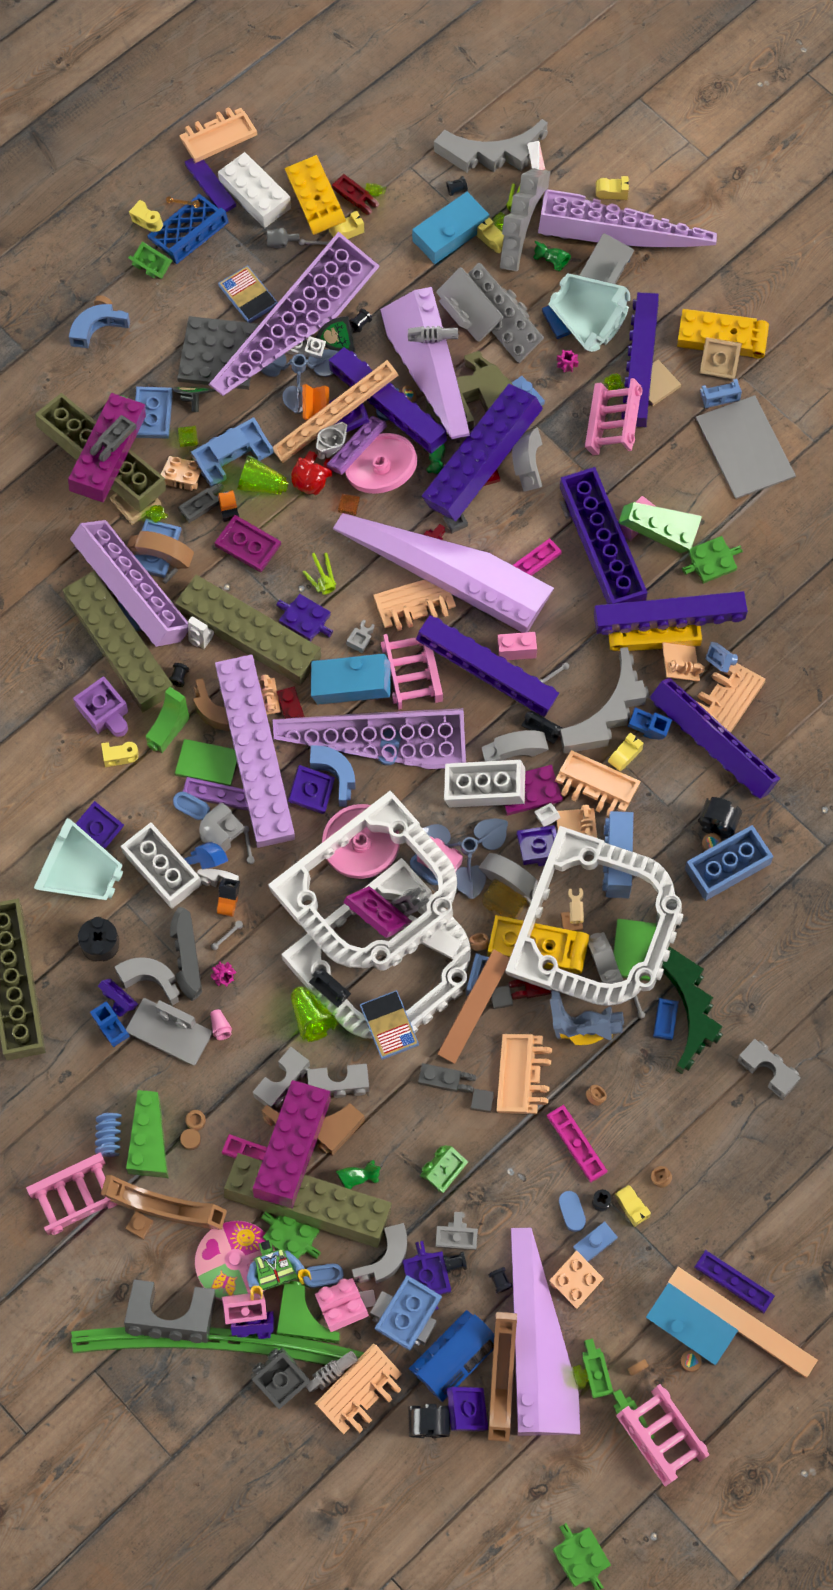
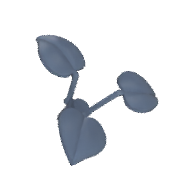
[260,349,339,414]
[422,819,508,899]

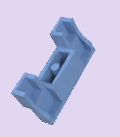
[191,417,274,487]

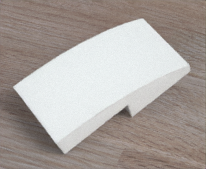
[286,336,326,358]
[197,869,239,887]

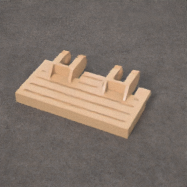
[179,107,257,163]
[373,579,456,631]
[696,663,765,733]
[555,750,641,817]
[497,1034,552,1114]
[315,1343,402,1434]

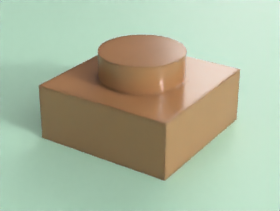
[561,912,583,932]
[125,1211,154,1240]

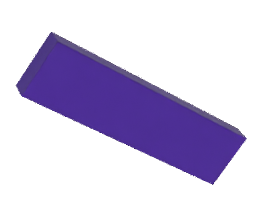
[185,158,236,212]
[694,1250,775,1314]

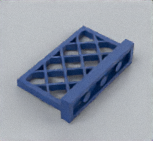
[147,194,229,264]

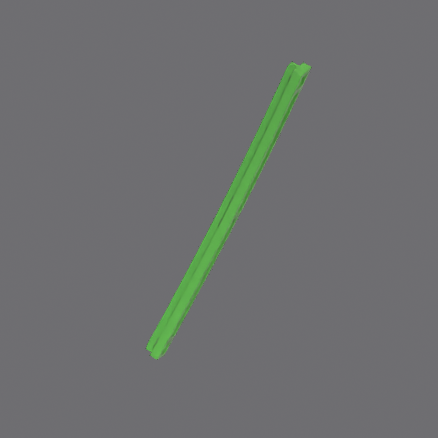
[71,1327,364,1371]

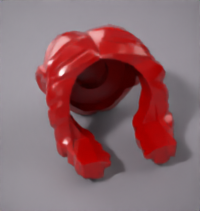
[291,451,333,496]

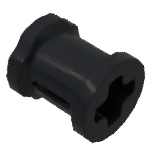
[446,176,468,196]
[349,308,372,332]
[169,663,190,687]
[592,1189,612,1212]
[443,1252,467,1274]
[488,1267,513,1294]

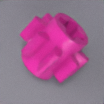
[557,350,579,373]
[210,962,236,987]

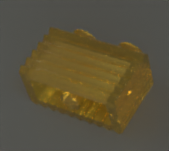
[482,879,528,919]

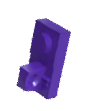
[98,979,139,1017]

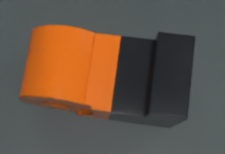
[218,490,239,522]
[217,878,240,917]

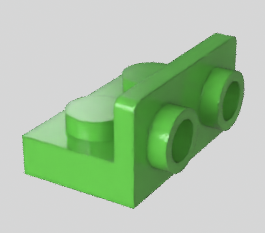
[420,1145,468,1193]

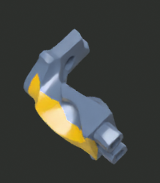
[550,990,624,1045]

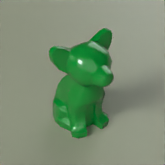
[533,241,571,271]
[424,444,445,474]
[336,1160,381,1189]

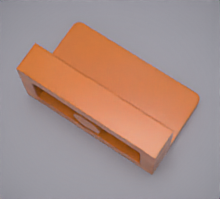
[302,384,329,421]

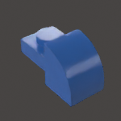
[628,707,672,740]
[184,842,228,870]
[90,1001,130,1047]

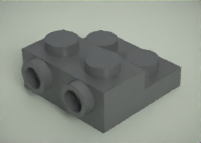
[251,1347,310,1409]

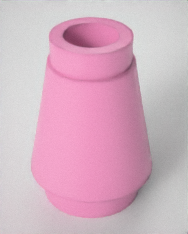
[210,1009,232,1040]

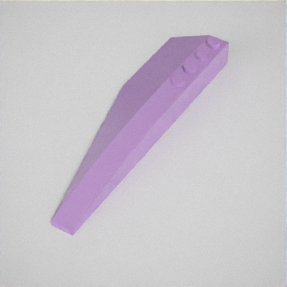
[209,232,379,396]
[333,513,554,633]

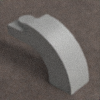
[481,730,549,762]

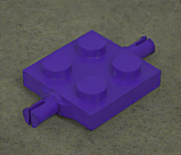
[276,594,333,642]
[403,1241,451,1311]

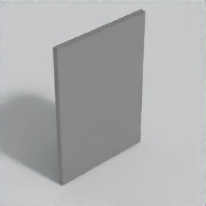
[695,395,796,499]

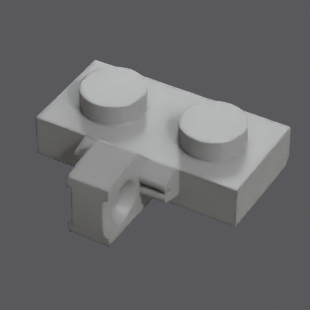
[436,1212,478,1250]

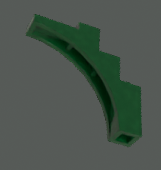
[661,946,723,1074]

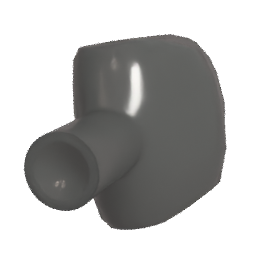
[267,228,299,249]

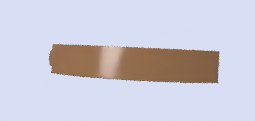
[101,1175,227,1230]
[488,1312,517,1442]

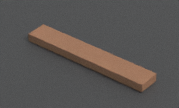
[437,949,510,1064]

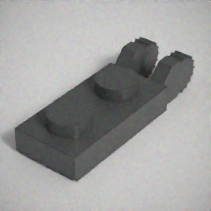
[90,415,136,462]
[178,483,228,523]
[391,887,429,916]
[418,1063,476,1093]

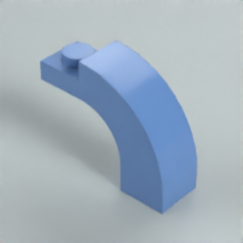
[69,304,130,348]
[310,745,355,807]

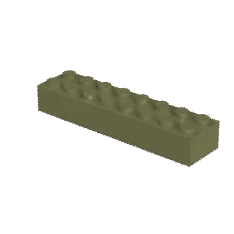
[35,393,166,512]
[62,571,174,713]
[175,575,321,686]
[0,898,46,1061]
[224,1153,392,1248]

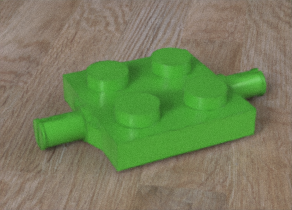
[682,536,743,584]
[261,1212,321,1259]
[552,1523,611,1590]

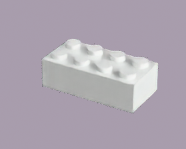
[218,152,291,228]
[444,760,525,808]
[121,822,202,909]

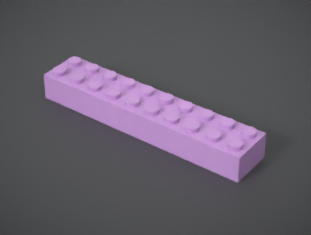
[215,655,295,848]

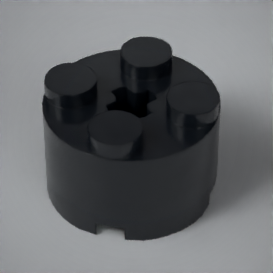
[698,797,742,839]
[78,917,119,962]
[408,1404,451,1438]

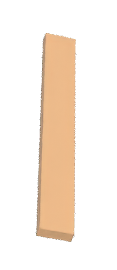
[273,360,399,463]
[667,1267,818,1378]

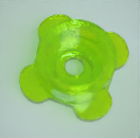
[604,374,625,391]
[146,505,168,523]

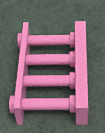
[585,378,642,456]
[381,628,443,710]
[26,1152,118,1235]
[616,1384,709,1487]

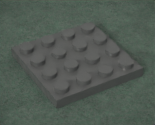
[177,316,259,390]

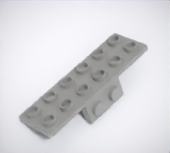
[468,263,544,363]

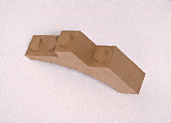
[262,1103,365,1156]

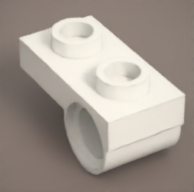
[188,617,214,649]

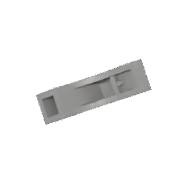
[512,427,543,491]
[478,853,538,906]
[115,958,180,1006]
[352,1223,407,1284]

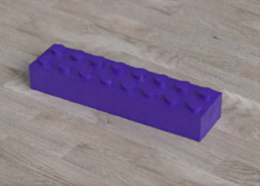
[422,384,543,522]
[560,467,648,604]

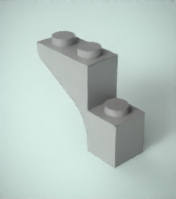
[588,932,623,984]

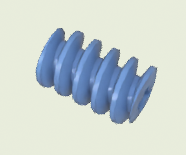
[95,1113,122,1157]

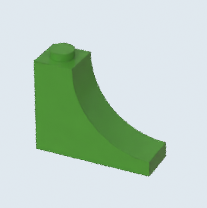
[146,687,190,753]
[277,1281,340,1344]

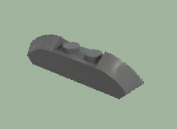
[170,907,202,1001]

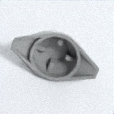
[316,422,347,459]

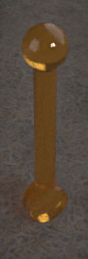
[166,196,200,208]

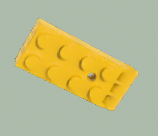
[285,155,346,235]
[677,309,769,359]
[608,625,702,651]
[487,915,589,974]

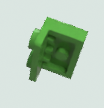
[128,242,173,279]

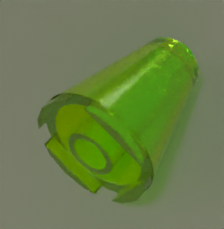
[237,455,289,495]
[290,986,337,1042]

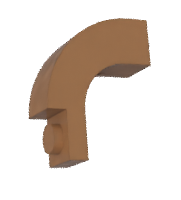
[127,531,194,569]
[193,678,230,731]

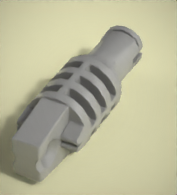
[408,326,458,343]
[306,1351,358,1392]

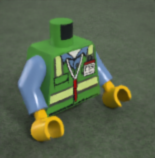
[247,1240,312,1300]

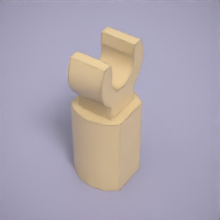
[568,888,584,924]

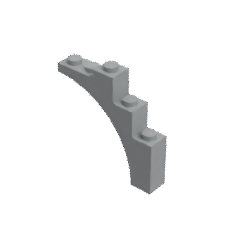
[434,119,548,173]
[500,168,550,271]
[560,647,649,754]

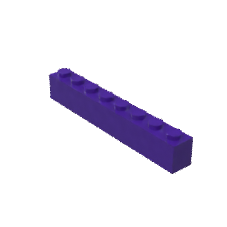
[621,292,659,427]
[329,347,447,454]
[594,591,748,635]
[416,615,559,718]
[649,678,781,799]

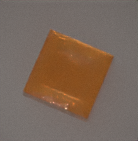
[338,494,360,516]

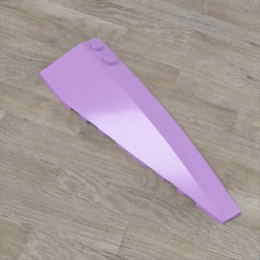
[538,189,717,247]
[380,287,470,439]
[273,708,466,769]
[511,1228,580,1436]

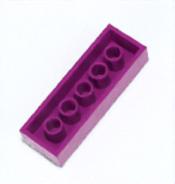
[68,393,146,503]
[253,1080,331,1209]

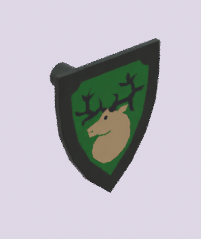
[316,316,356,352]
[173,387,216,412]

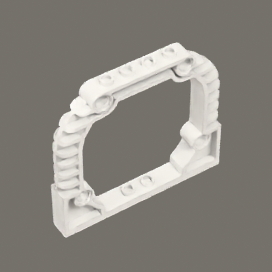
[268,791,457,971]
[505,826,684,1006]
[282,858,470,1039]

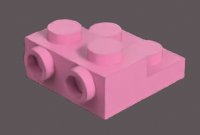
[315,1278,369,1332]

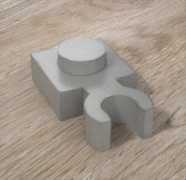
[346,620,375,653]

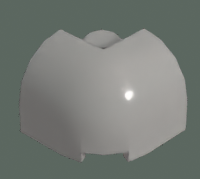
[199,803,245,852]

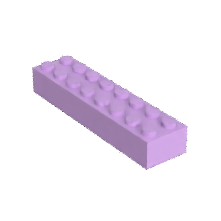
[70,520,188,647]

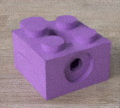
[73,676,128,737]

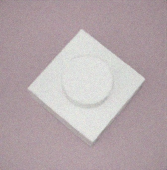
[535,803,560,827]

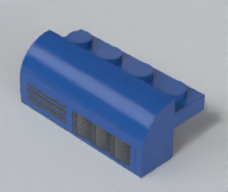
[408,1310,495,1402]

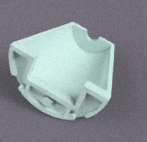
[549,273,630,352]
[34,818,124,900]

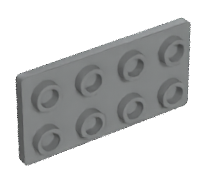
[579,233,634,284]
[436,267,503,342]
[126,998,213,1066]

